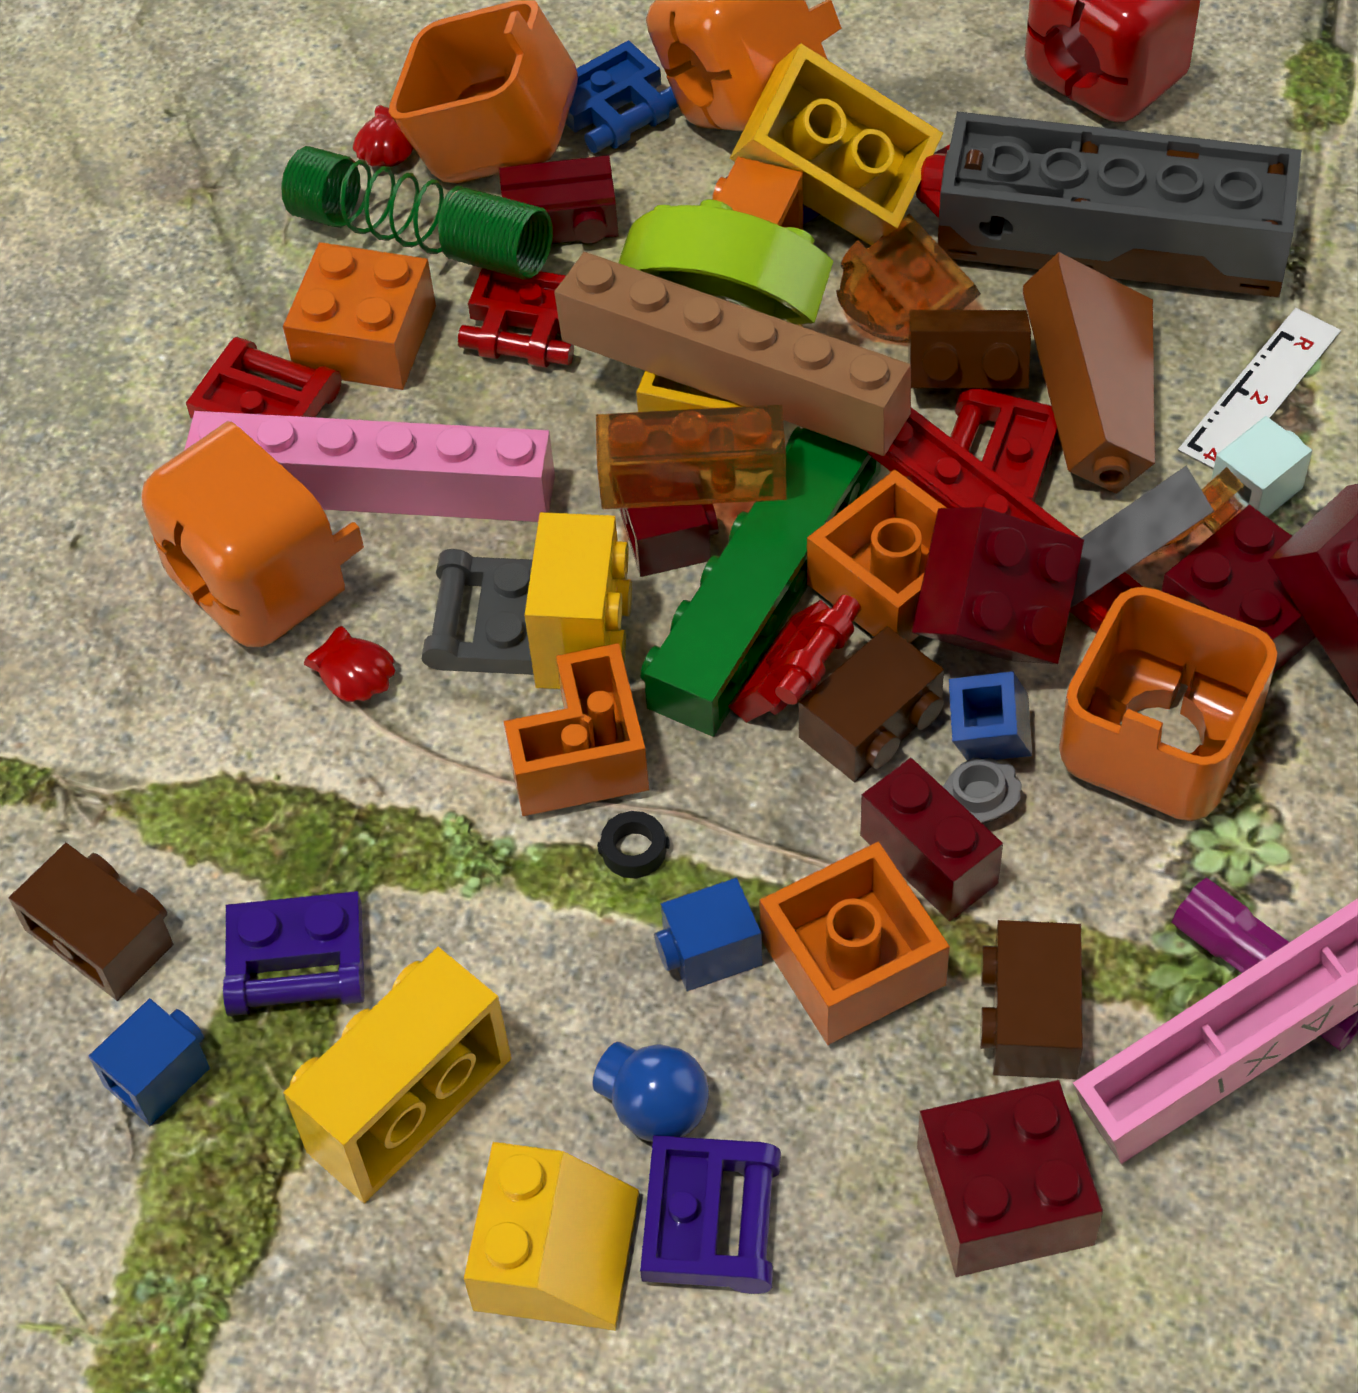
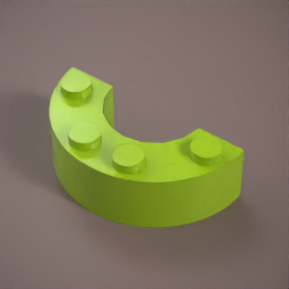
[618,199,834,324]

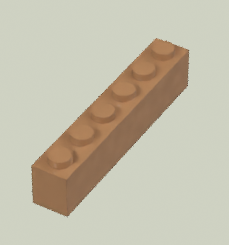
[554,252,911,456]

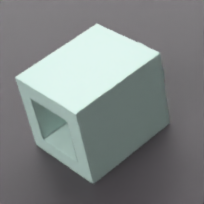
[1209,416,1312,517]

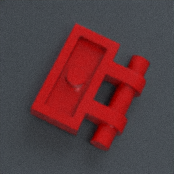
[458,269,574,368]
[728,595,861,723]

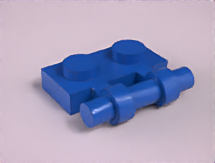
[565,40,679,153]

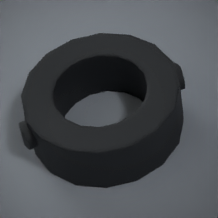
[597,811,670,879]

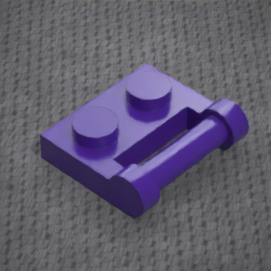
[223,891,364,1017]
[640,1135,781,1294]

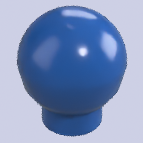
[593,1042,709,1142]

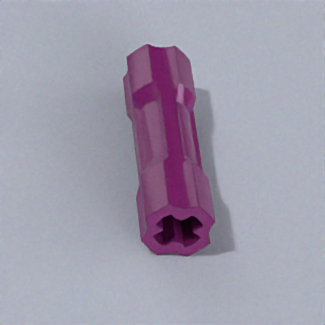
[1171,877,1358,1052]

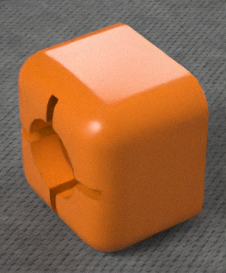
[389,0,578,184]
[646,0,842,132]
[142,421,364,647]
[1059,587,1277,821]

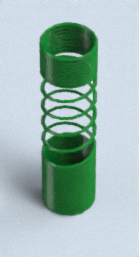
[281,146,553,280]

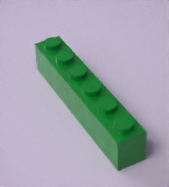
[640,426,881,737]

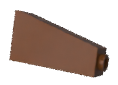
[1023,252,1155,494]

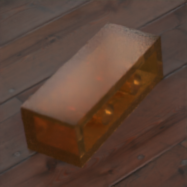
[596,405,786,509]

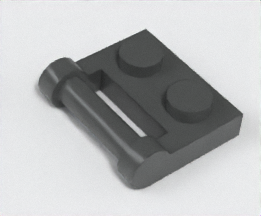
[421,549,534,675]

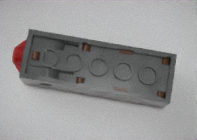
[916,111,1302,298]

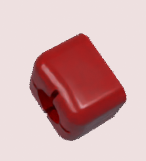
[1025,0,1200,123]

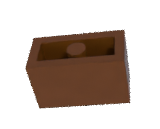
[908,310,1031,389]
[799,626,944,783]
[8,843,174,1001]
[980,920,1083,1079]

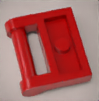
[186,337,342,419]
[950,388,1059,502]

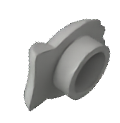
[943,758,1022,824]

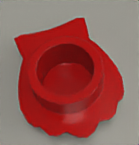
[352,105,414,167]
[304,626,396,702]

